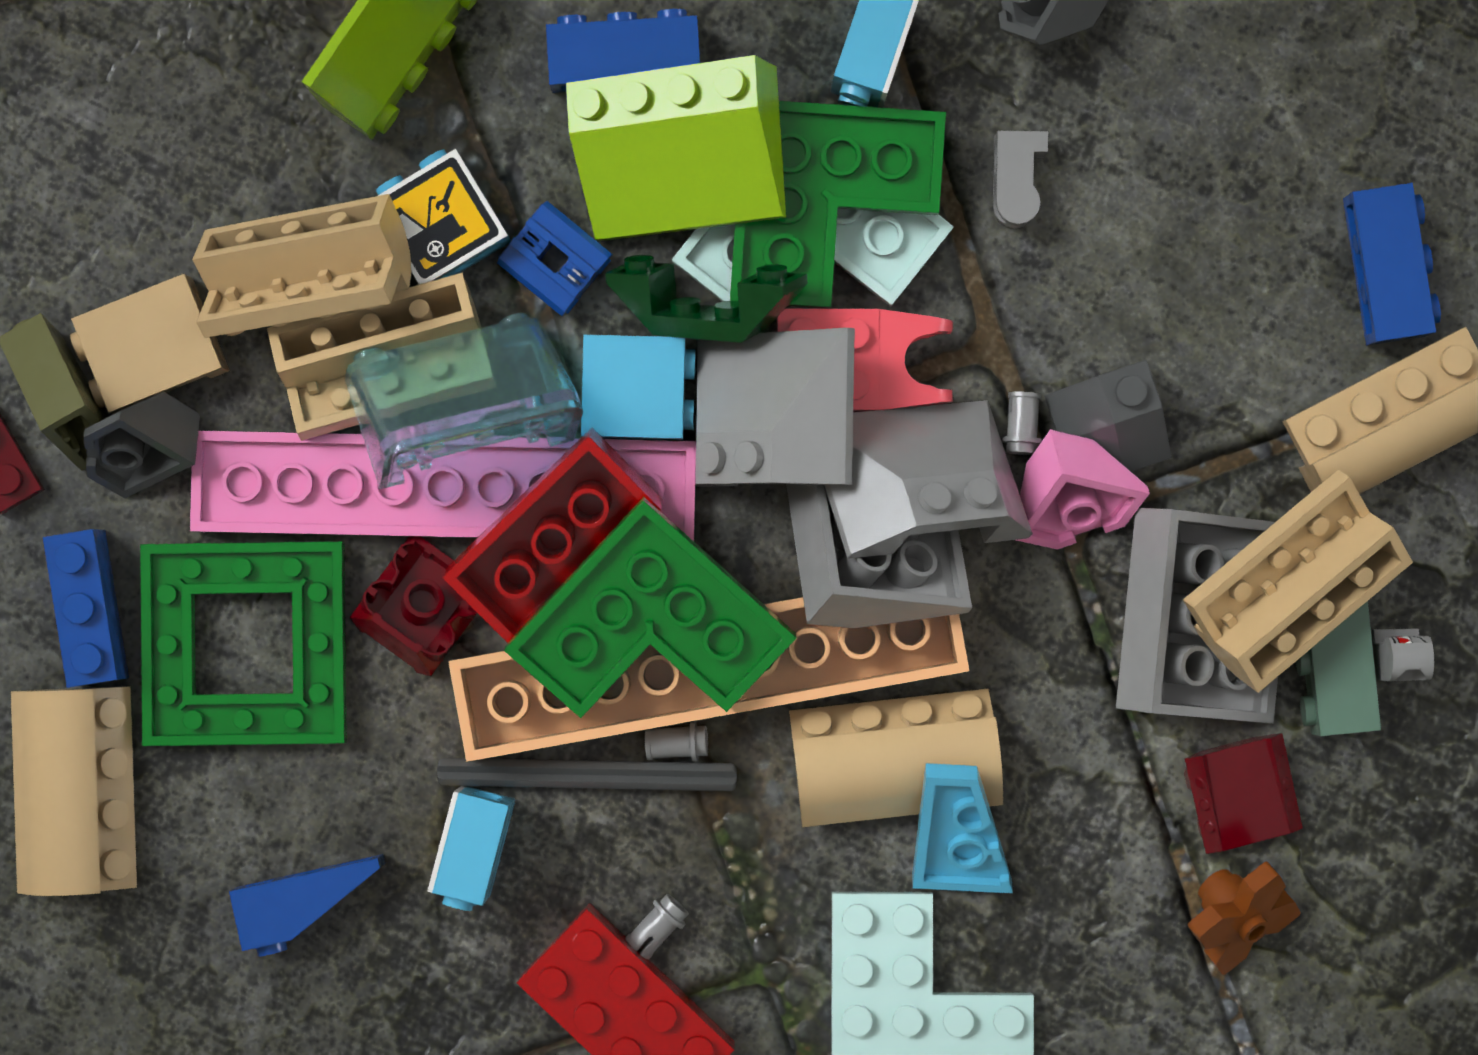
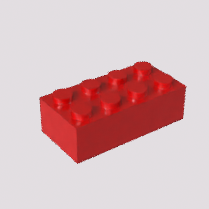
[442,428,663,643]
[516,903,735,1055]

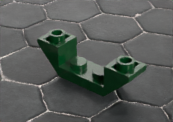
[605,255,808,343]

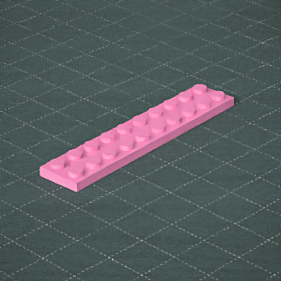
[190,431,696,541]

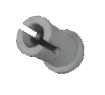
[1002,391,1042,455]
[645,721,708,761]
[625,894,689,960]

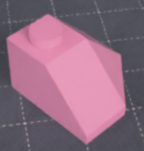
[1016,429,1150,550]

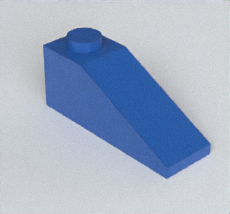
[229,854,386,956]

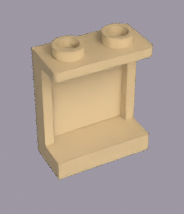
[70,274,230,414]

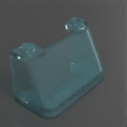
[345,313,583,490]

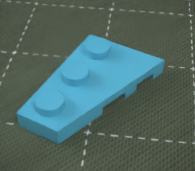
[912,763,1013,893]

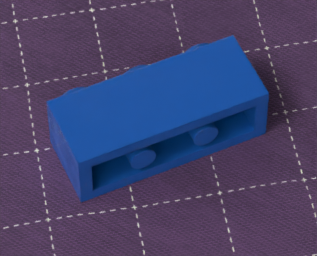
[546,9,700,93]
[1343,183,1441,346]
[43,529,129,688]

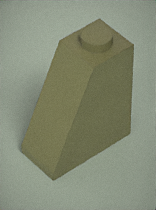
[0,313,109,471]

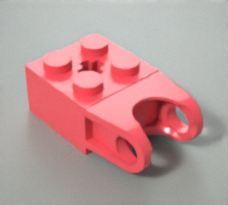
[777,308,953,412]

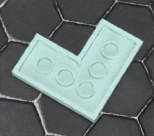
[672,209,954,307]
[831,892,1034,1055]

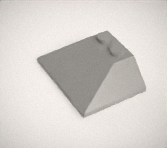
[695,328,855,487]
[825,400,1033,559]

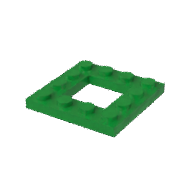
[140,541,347,746]

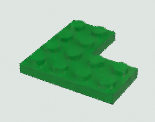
[730,101,946,309]
[504,497,797,718]

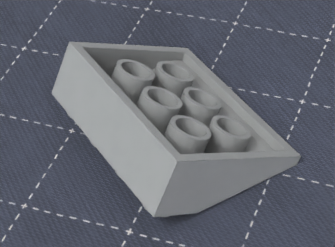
[786,484,972,628]
[1116,508,1278,724]

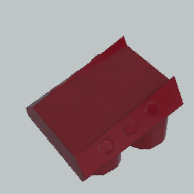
[350,536,477,676]
[1184,733,1303,854]

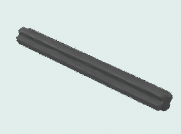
[437,758,737,791]

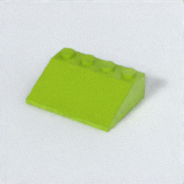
[301,0,478,140]
[566,55,786,241]

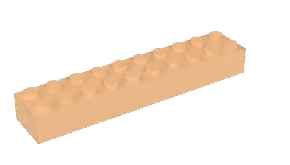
[448,597,969,762]

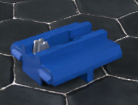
[497,201,613,317]

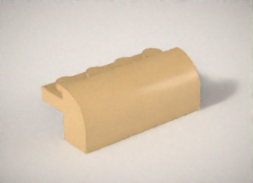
[192,194,411,338]
[267,273,496,441]
[1282,327,1478,494]
[1183,470,1413,693]
[11,686,137,896]
[789,688,1003,827]

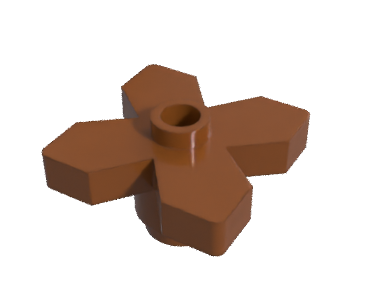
[1188,861,1301,975]

